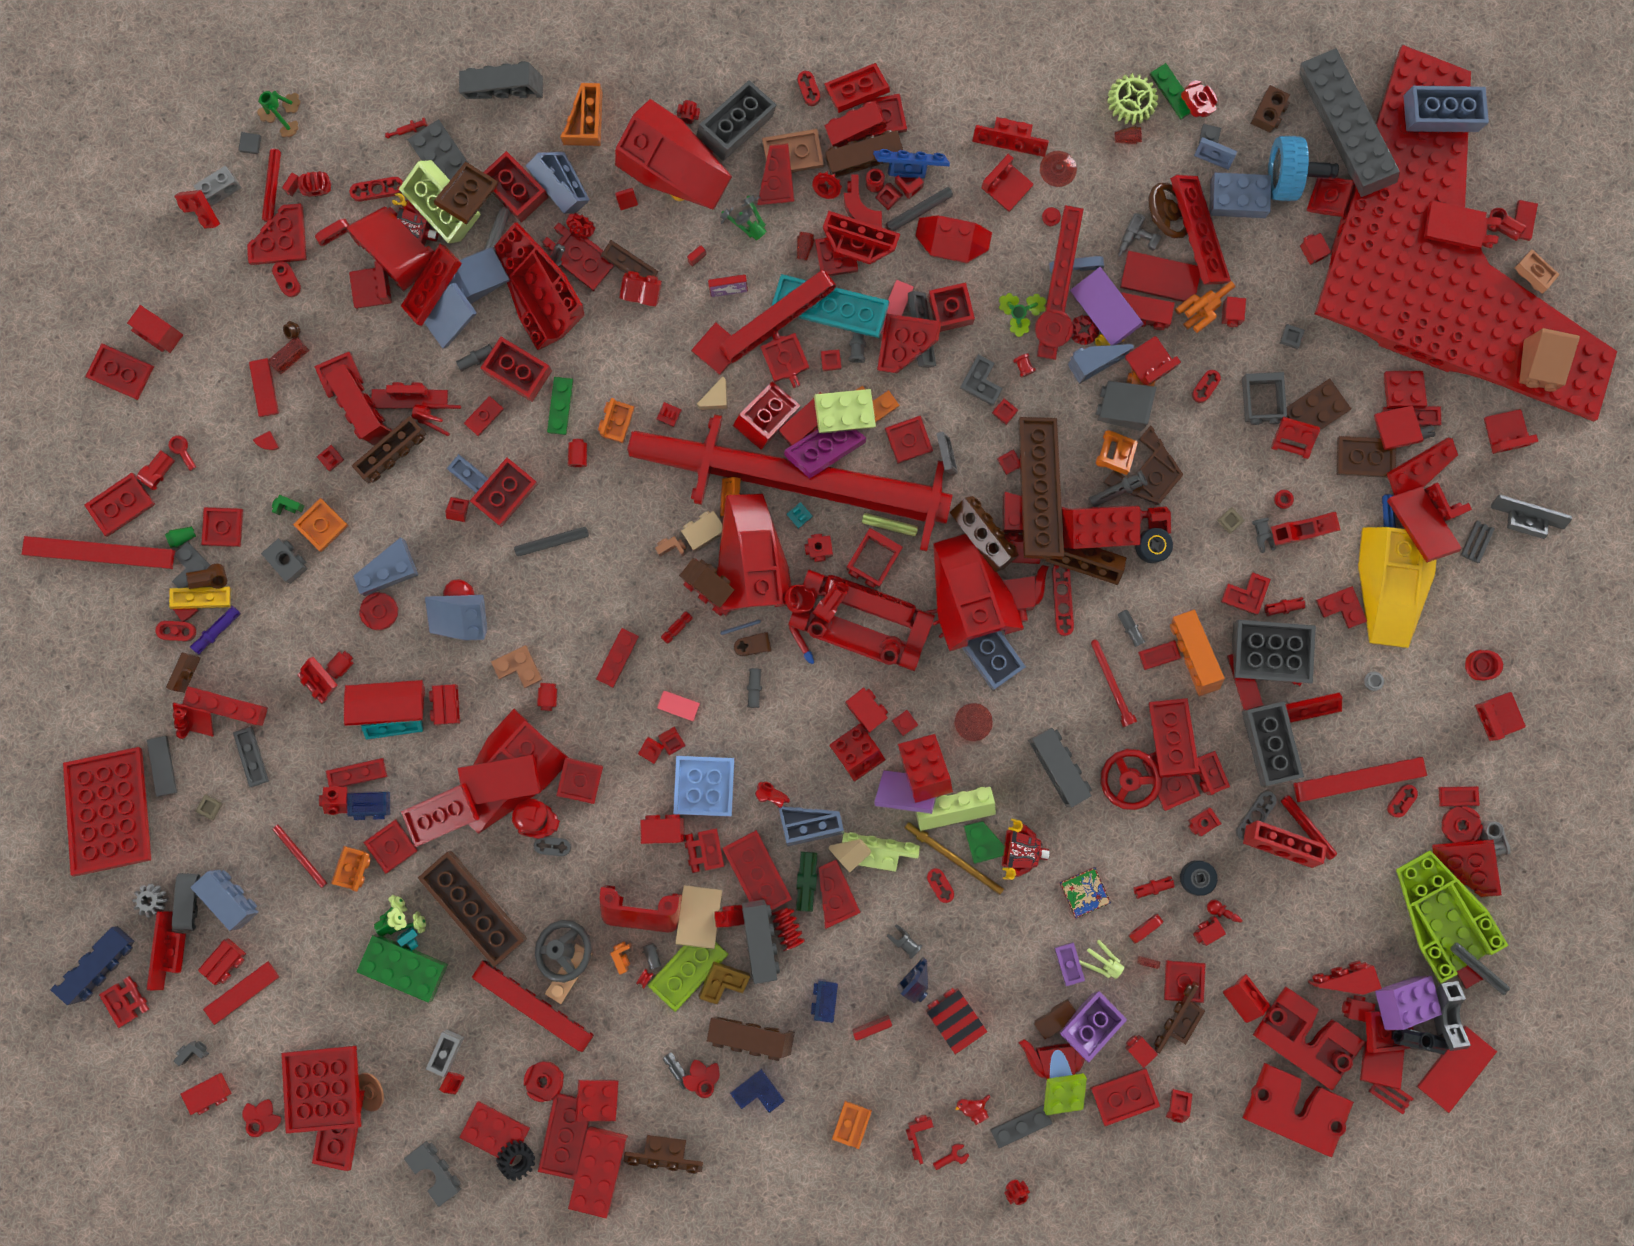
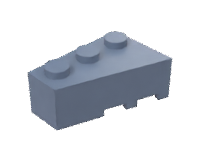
[525,152,590,214]

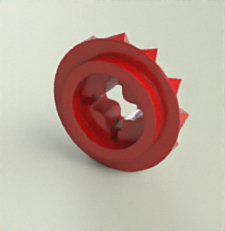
[812,172,842,199]
[566,212,596,237]
[1071,314,1099,345]

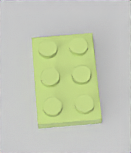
[814,389,876,433]

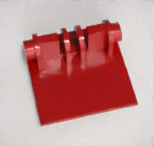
[172,702,214,739]

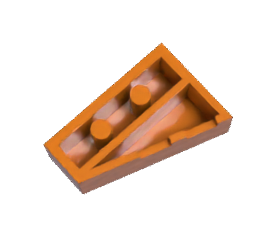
[561,83,603,146]

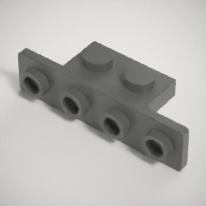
[1491,495,1572,539]

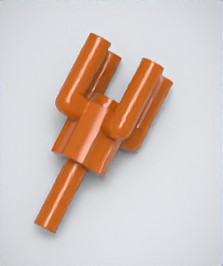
[1175,281,1235,333]

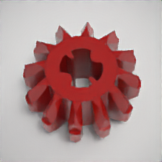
[298,171,331,197]

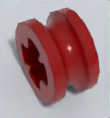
[636,969,653,989]

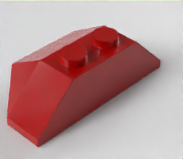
[823,211,900,265]
[915,215,992,263]

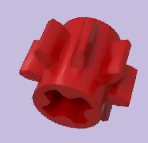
[677,100,700,124]
[1004,1180,1030,1205]

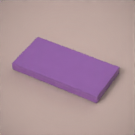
[1070,267,1144,345]

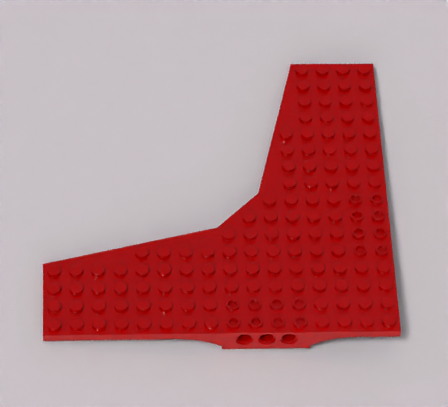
[1314,45,1617,422]

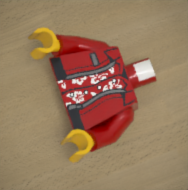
[392,193,439,246]
[1002,818,1049,880]

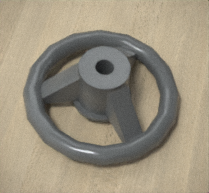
[535,920,592,983]

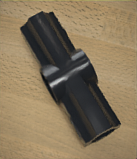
[1392,1029,1449,1054]

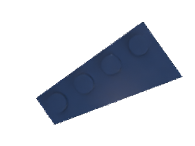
[50,926,135,1005]

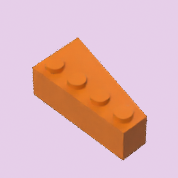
[1170,609,1225,697]

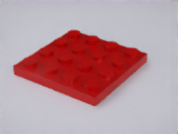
[281,1045,361,1134]

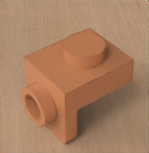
[655,536,686,556]

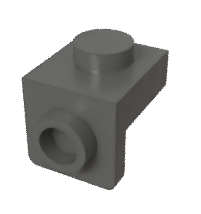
[174,1041,209,1066]

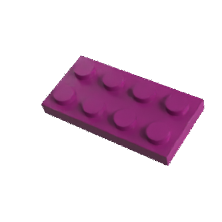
[784,430,866,478]

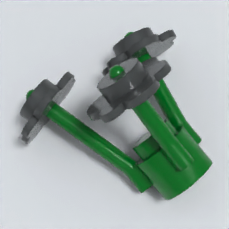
[720,195,767,241]

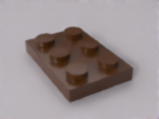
[434,161,498,225]
[1286,378,1351,430]
[1336,436,1396,478]

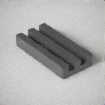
[1461,520,1495,563]

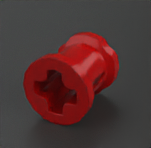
[1013,353,1036,378]

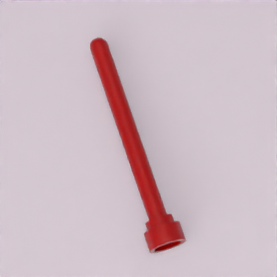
[1091,640,1137,727]

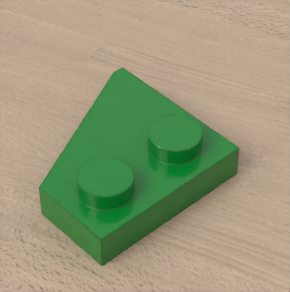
[964,821,1005,864]

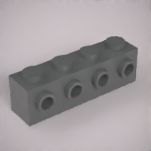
[741,899,780,984]

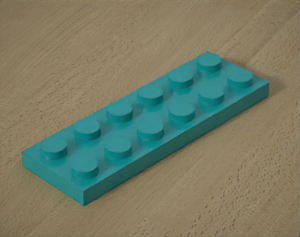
[771,274,890,338]

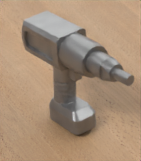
[1118,213,1161,257]

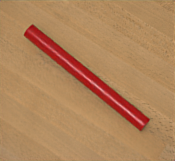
[272,825,328,888]

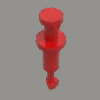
[385,118,428,139]

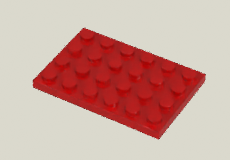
[63,747,151,877]

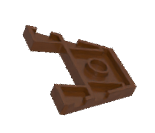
[1103,425,1183,505]

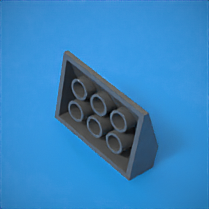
[1232,620,1316,684]

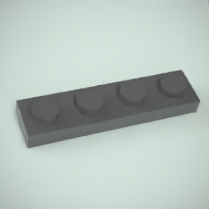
[908,291,936,368]

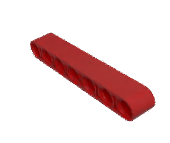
[719,270,836,363]
[1293,757,1428,802]
[472,960,594,1052]

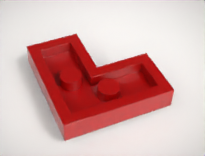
[174,190,220,229]
[815,238,858,276]
[1221,573,1271,616]
[1316,586,1367,629]

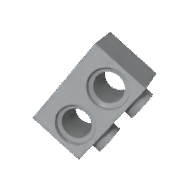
[193,166,242,207]

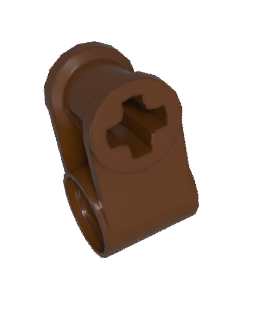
[734,632,772,656]

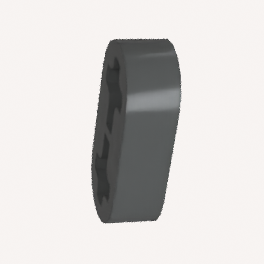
[534,837,571,856]

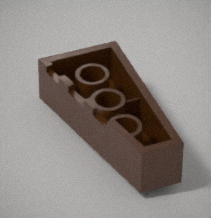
[707,1017,795,1061]

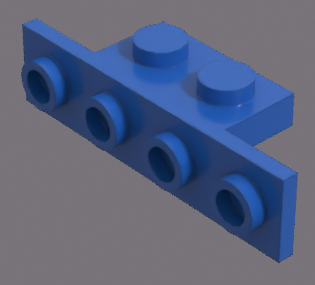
[873,149,950,178]

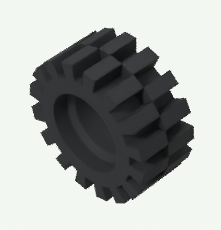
[496,1140,535,1181]

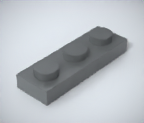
[990,1105,1052,1148]

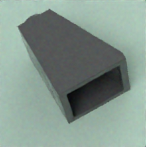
[1095,381,1157,431]

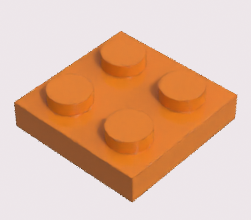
[293,498,349,552]

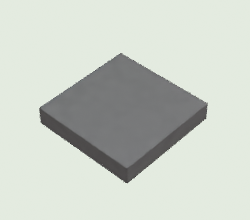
[936,432,958,475]

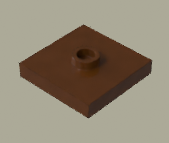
[166,652,201,693]

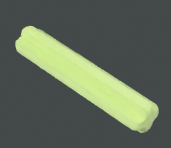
[862,513,918,536]

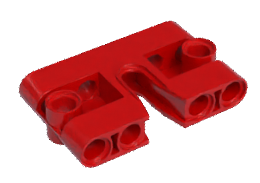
[1252,986,1366,1091]
[1242,1063,1354,1157]

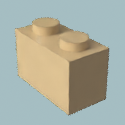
[681,511,723,552]

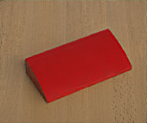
[344,680,425,726]

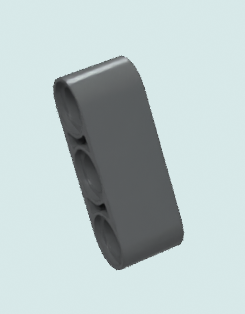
[172,873,201,931]

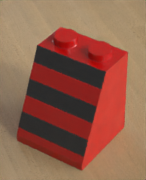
[926,988,988,1055]

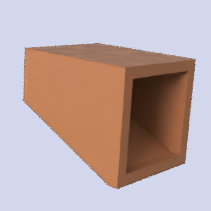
[1519,328,1580,392]

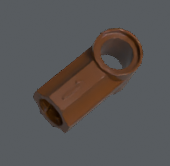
[186,563,228,589]

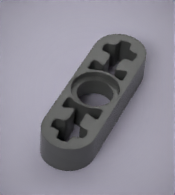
[1236,791,1277,840]

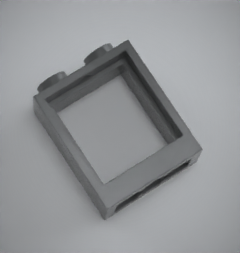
[1242,372,1287,425]

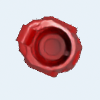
[512,798,560,839]

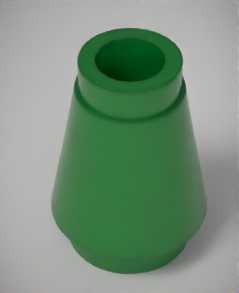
[165,526,196,548]

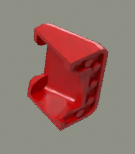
[346,206,434,292]
[599,885,682,933]

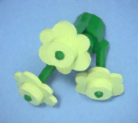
[374,895,426,936]

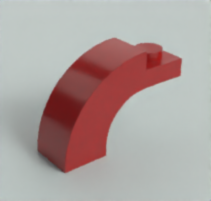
[844,174,882,228]
[1271,512,1341,545]

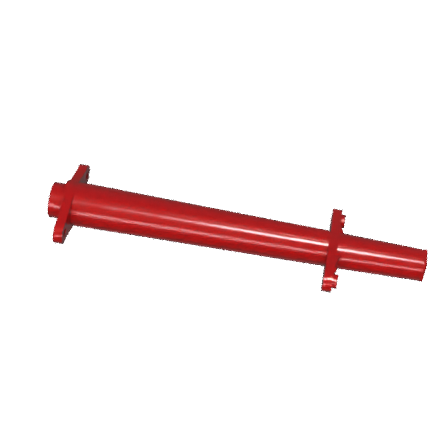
[627,414,953,552]

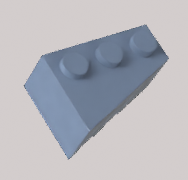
[353,537,418,596]
[779,806,844,847]

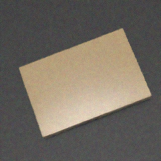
[675,885,722,949]

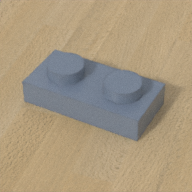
[1194,137,1237,170]

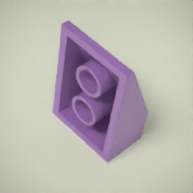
[1060,991,1127,1062]

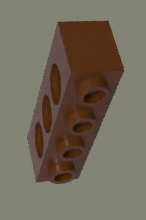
[949,496,1019,572]
[1045,547,1127,585]

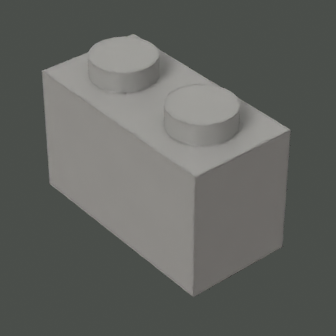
[426,1029,464,1077]

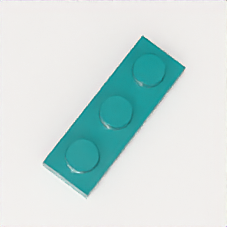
[361,720,424,740]

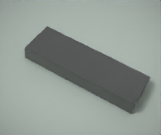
[233,727,269,788]
[147,736,177,797]

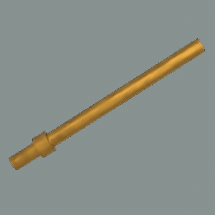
[904,822,1004,895]

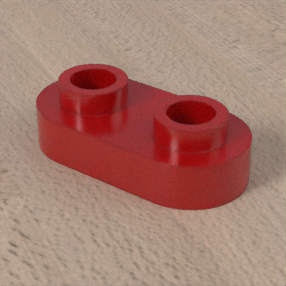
[272,261,301,297]
[155,621,196,642]

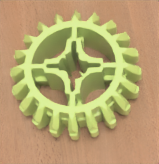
[1107,73,1158,125]

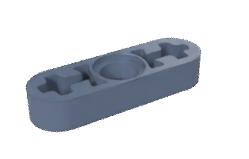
[1049,256,1104,274]

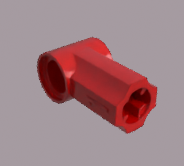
[1488,208,1527,241]
[137,450,175,490]
[812,583,848,624]

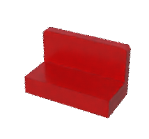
[1223,974,1270,1023]

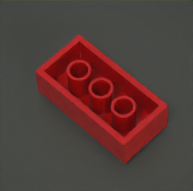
[1062,506,1140,549]
[568,1126,628,1219]

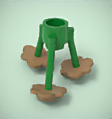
[257,91,301,138]

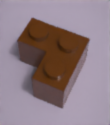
[679,558,735,608]

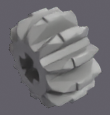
[132,884,168,917]

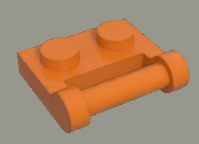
[1095,430,1138,475]

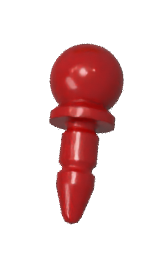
[1207,900,1243,923]

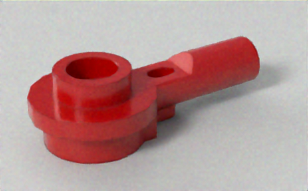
[168,435,197,471]

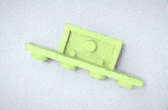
[842,832,920,872]

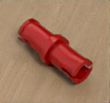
[1264,597,1305,617]
[1133,876,1175,899]

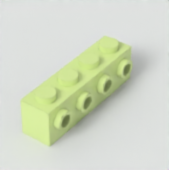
[916,787,996,831]

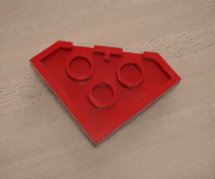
[247,203,307,265]
[877,314,941,373]
[1432,840,1502,897]

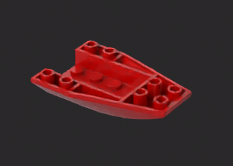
[615,99,732,210]
[494,222,585,350]
[717,494,791,611]
[933,534,1024,652]
[468,708,569,834]

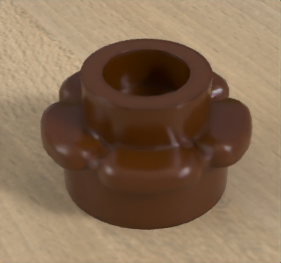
[283,321,300,340]

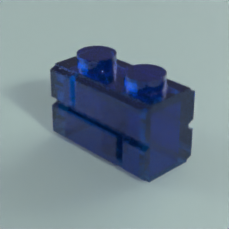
[347,792,390,820]

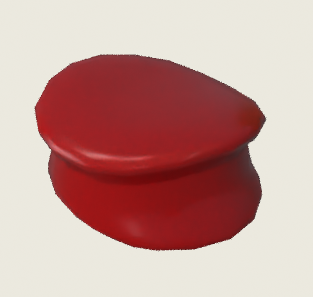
[1465,650,1504,681]

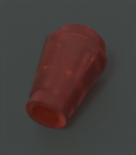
[1115,126,1142,145]
[796,232,815,261]

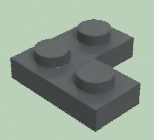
[960,354,1003,406]
[172,542,210,588]

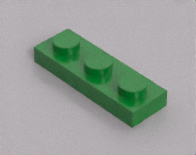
[1150,63,1191,120]
[547,377,573,435]

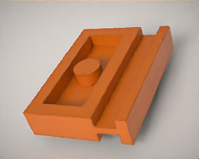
[832,1101,872,1149]

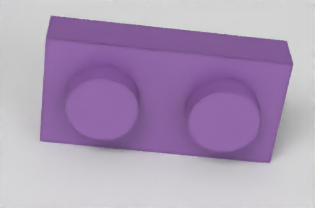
[1054,942,1085,986]

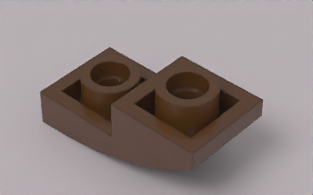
[1034,999,1076,1039]

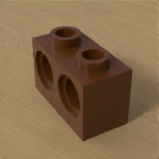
[1250,85,1290,133]

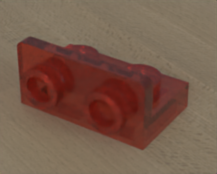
[269,337,310,374]

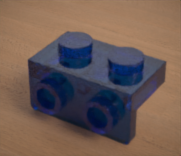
[811,979,838,1023]

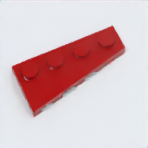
[1387,437,1458,496]

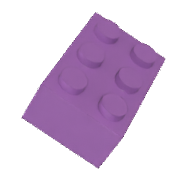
[1375,976,1442,1030]

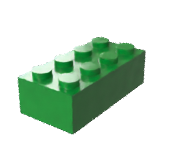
[356,934,448,1003]

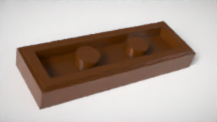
[600,240,659,277]

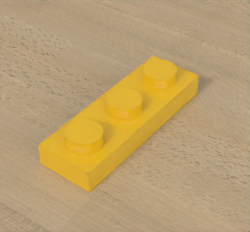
[169,587,231,609]

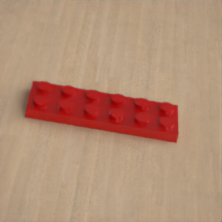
[1170,175,1231,285]

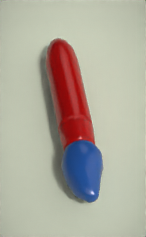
[789,626,814,664]

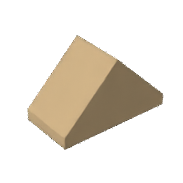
[697,377,727,410]
[829,839,871,872]

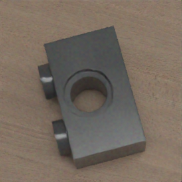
[261,538,308,584]

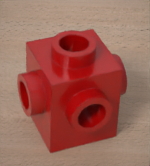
[804,534,833,562]
[319,786,349,815]

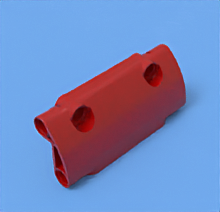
[788,570,935,672]

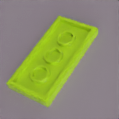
[647,942,729,1012]

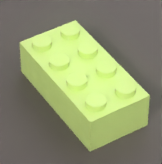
[399,160,481,243]

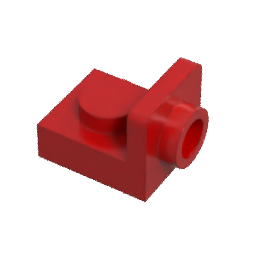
[1166,1089,1192,1123]

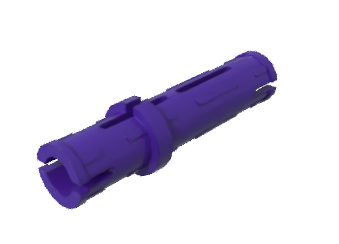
[190,606,241,655]

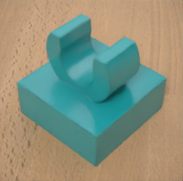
[786,502,813,529]
[397,927,419,950]

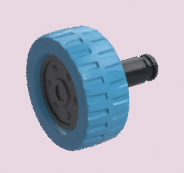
[1268,136,1339,201]

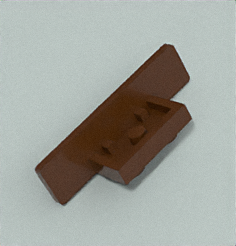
[1154,981,1205,1054]
[624,1135,703,1174]

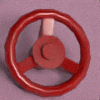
[1100,749,1162,810]

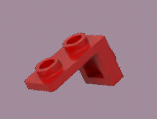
[906,1115,934,1165]

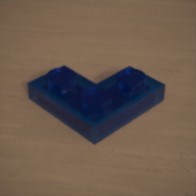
[730,1068,785,1113]

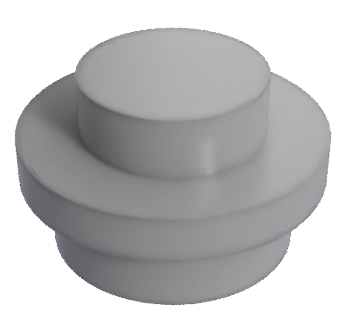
[1364,672,1384,691]

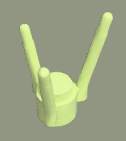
[1079,940,1124,979]

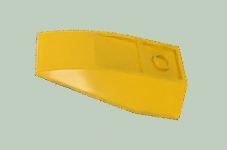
[1358,527,1436,648]

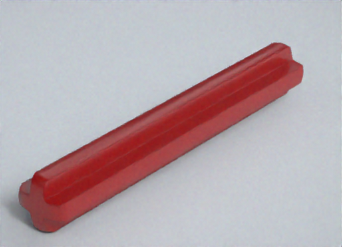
[262,149,281,222]
[1281,795,1337,860]

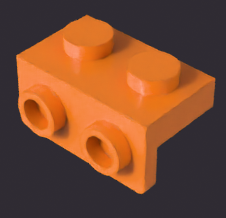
[598,398,635,443]
[331,846,371,892]

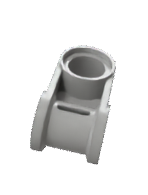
[1481,821,1511,856]

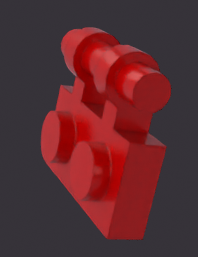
[297,657,338,704]
[684,828,725,873]
[99,976,150,1028]

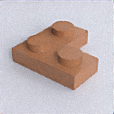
[491,645,542,688]

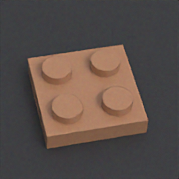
[1515,249,1560,294]

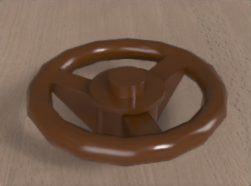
[1148,183,1188,239]

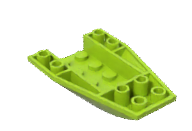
[1396,851,1509,983]

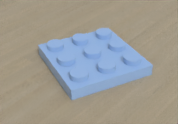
[673,756,734,816]

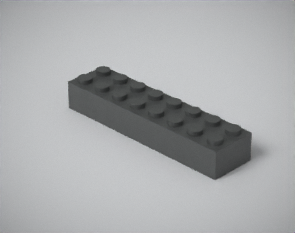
[1300,48,1400,197]

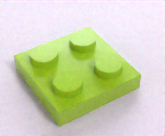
[1044,1073,1087,1115]

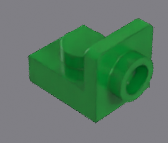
[272,494,305,515]

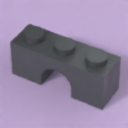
[404,1141,461,1207]

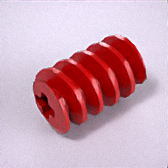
[771,908,805,951]

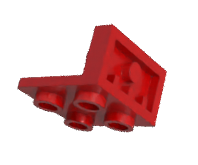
[981,154,1033,212]
[349,261,392,309]
[1125,336,1181,386]
[1484,409,1538,454]
[1424,482,1472,522]
[1475,692,1526,741]
[829,724,886,782]

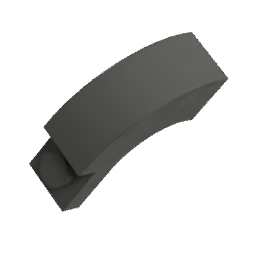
[1434,981,1471,1051]

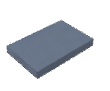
[424,283,477,349]

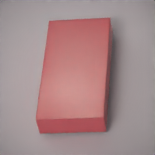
[657,691,700,722]

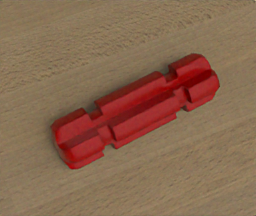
[661,611,693,644]

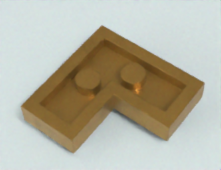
[699,961,750,1005]

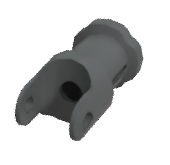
[1252,517,1276,553]
[887,924,922,959]

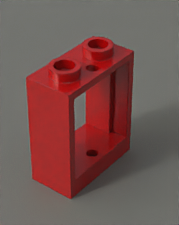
[846,528,903,589]

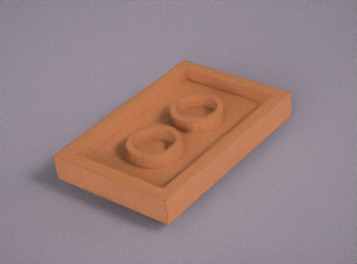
[762,129,824,172]

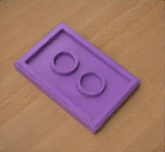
[874,770,936,814]

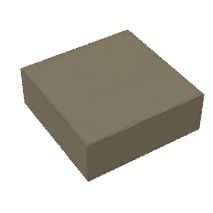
[1217,507,1244,534]
[195,794,223,820]

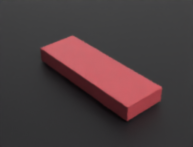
[880,280,914,335]

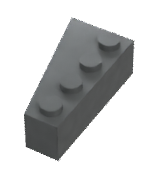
[459,61,543,99]

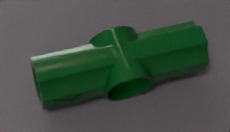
[796,851,817,912]

